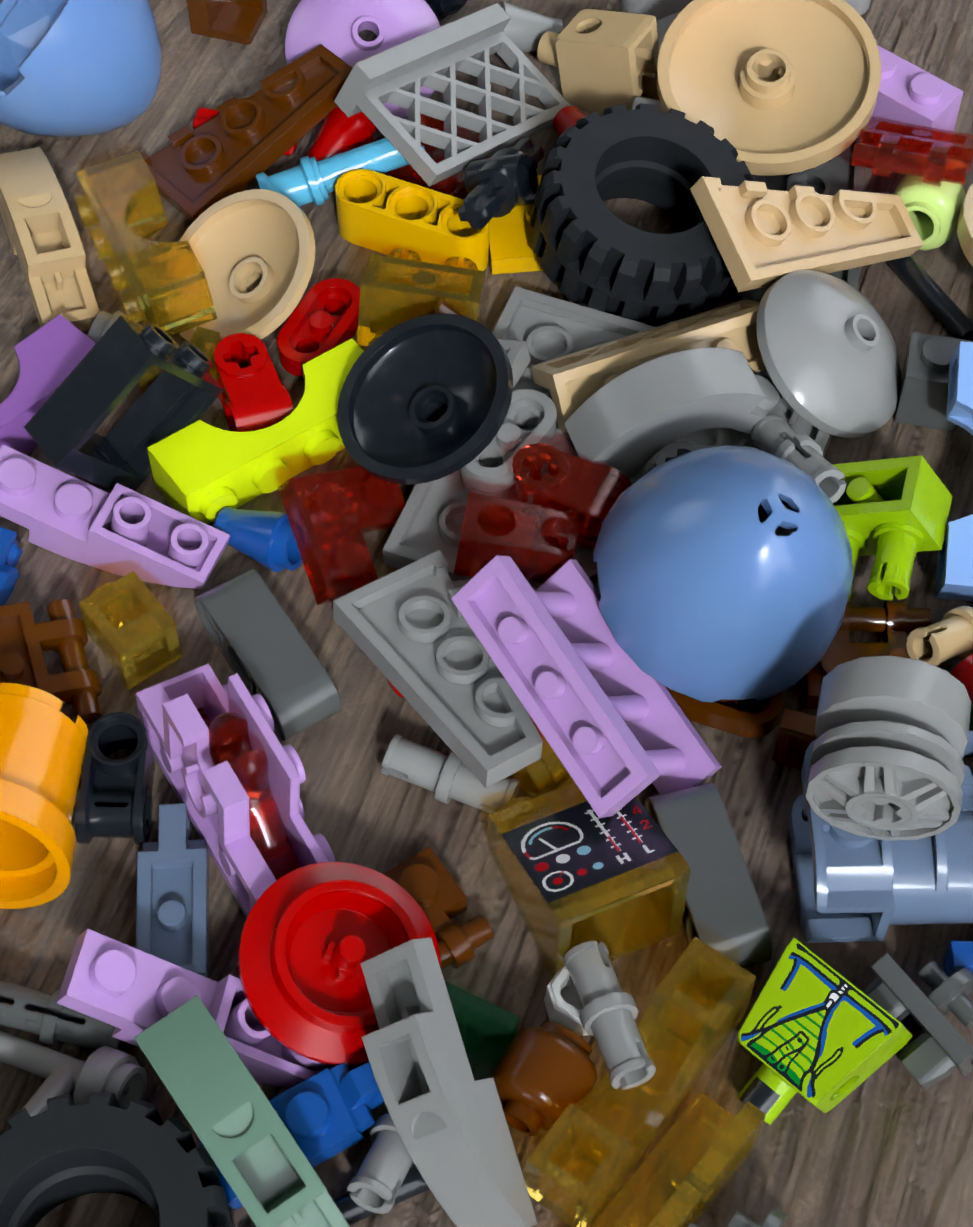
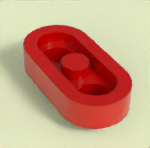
[277,278,365,377]

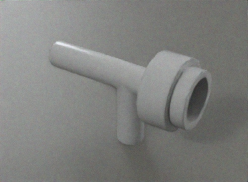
[0,1031,147,1117]

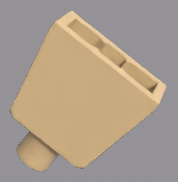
[537,9,659,116]

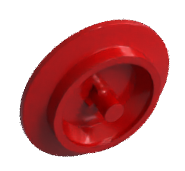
[238,862,441,1065]

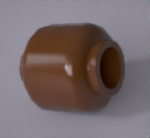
[490,1021,597,1136]

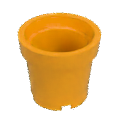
[0,683,89,909]

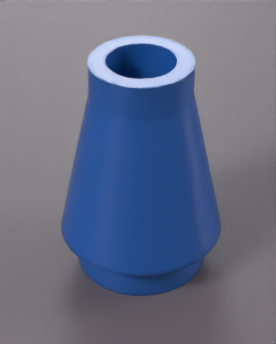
[214,507,311,572]

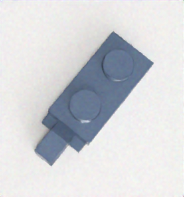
[136,803,209,978]

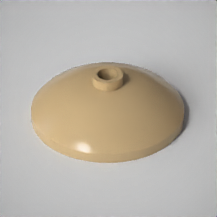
[163,189,315,352]

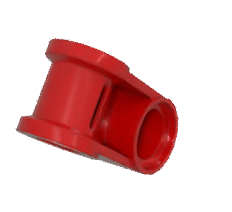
[214,333,294,432]

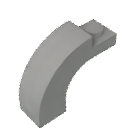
[564,348,790,481]

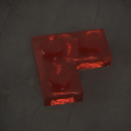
[278,466,405,605]

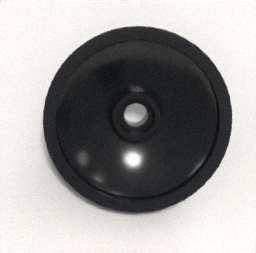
[337,313,513,485]

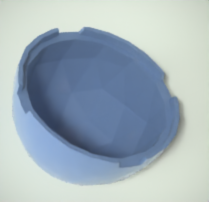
[0,0,162,137]
[593,445,853,703]

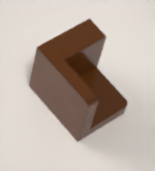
[187,0,268,45]

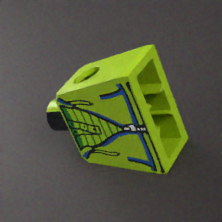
[736,938,912,1125]

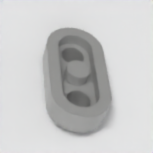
[460,389,557,493]

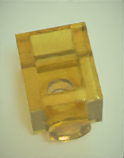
[79,571,182,689]

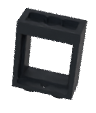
[24,315,224,491]

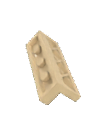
[530,299,766,433]

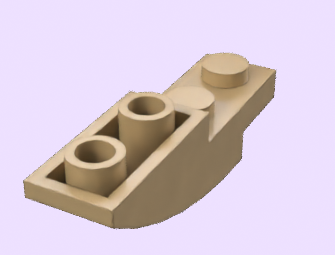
[0,147,100,331]

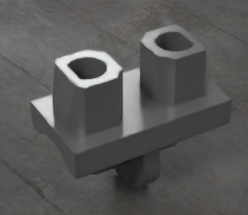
[863,953,973,1090]

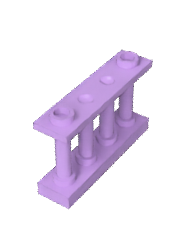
[451,555,722,818]

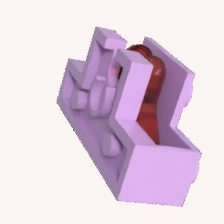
[136,663,335,918]

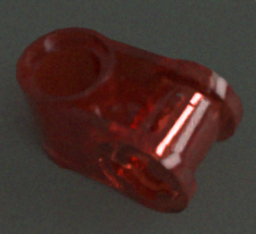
[507,443,632,548]

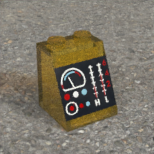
[488,777,691,978]

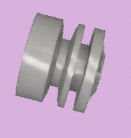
[805,655,971,841]

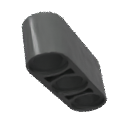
[194,569,342,741]
[645,782,772,978]

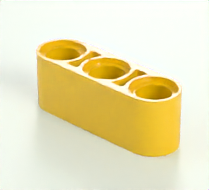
[335,169,490,278]

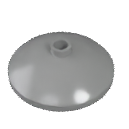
[756,270,901,438]

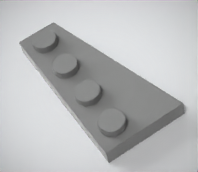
[333,550,543,788]

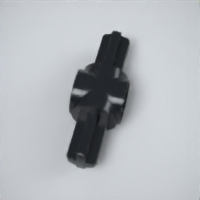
[458,138,544,230]

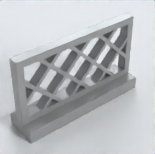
[334,3,571,186]

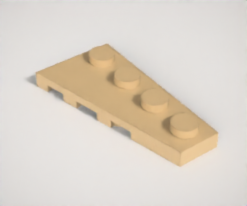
[690,176,924,292]

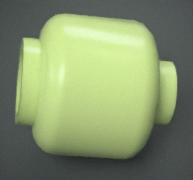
[893,166,966,251]

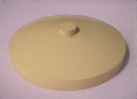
[657,0,881,176]

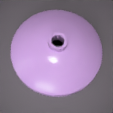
[285,0,441,128]

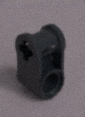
[75,712,155,845]

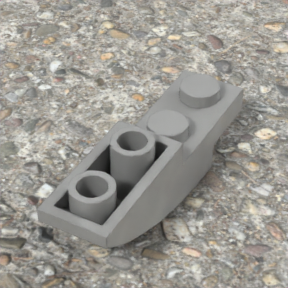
[360,937,538,1227]

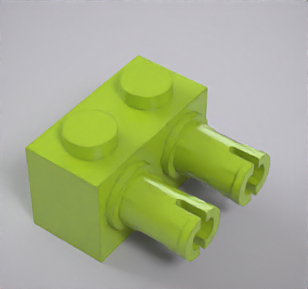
[832,455,953,601]

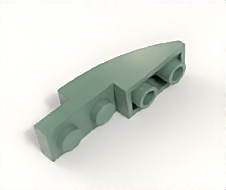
[134,995,350,1227]

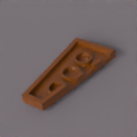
[128,44,353,223]

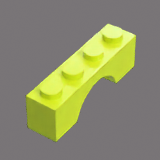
[147,338,364,524]

